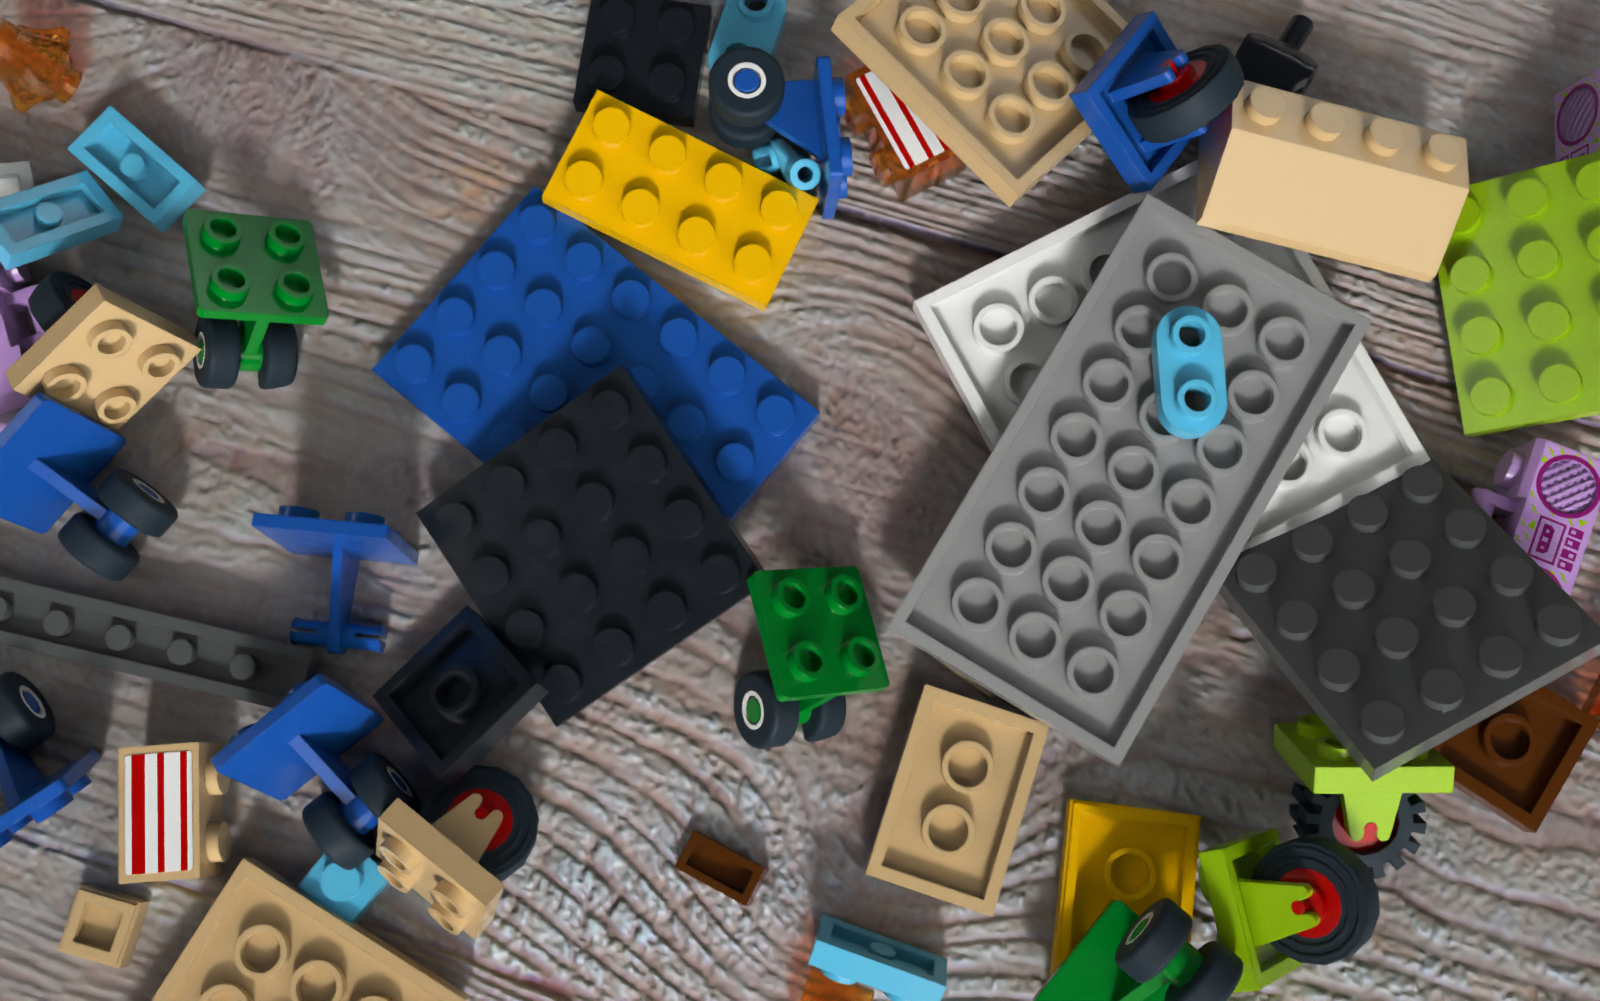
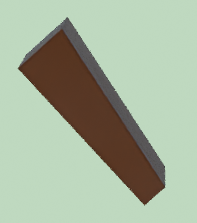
[675,830,769,906]

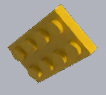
[542,89,819,312]

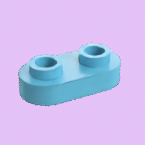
[708,0,786,74]
[1151,306,1228,439]

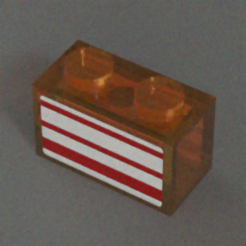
[843,66,966,202]

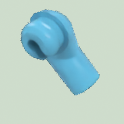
[751,137,821,191]

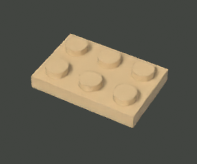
[864,684,1049,917]

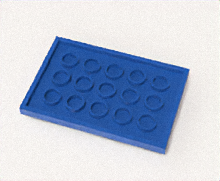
[372,186,820,522]

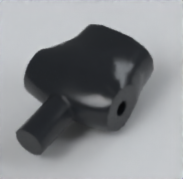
[1235,15,1319,95]

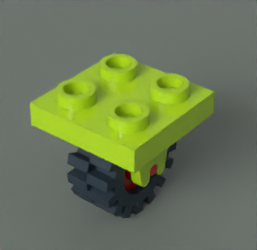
[1273,714,1455,879]

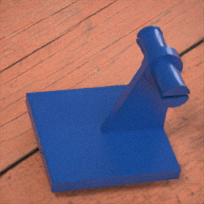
[251,505,419,655]

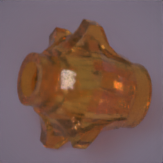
[0,18,83,114]

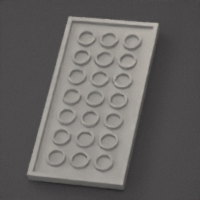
[886,193,1373,766]

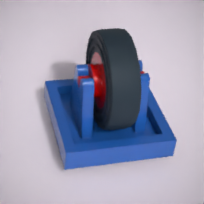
[1069,11,1244,194]

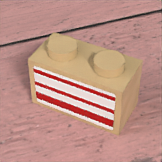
[118,742,232,884]

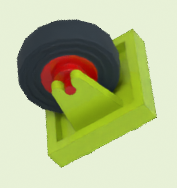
[1198,827,1380,993]

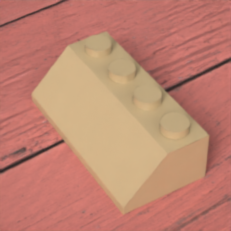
[1196,80,1470,283]

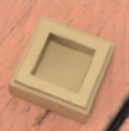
[57,884,150,969]

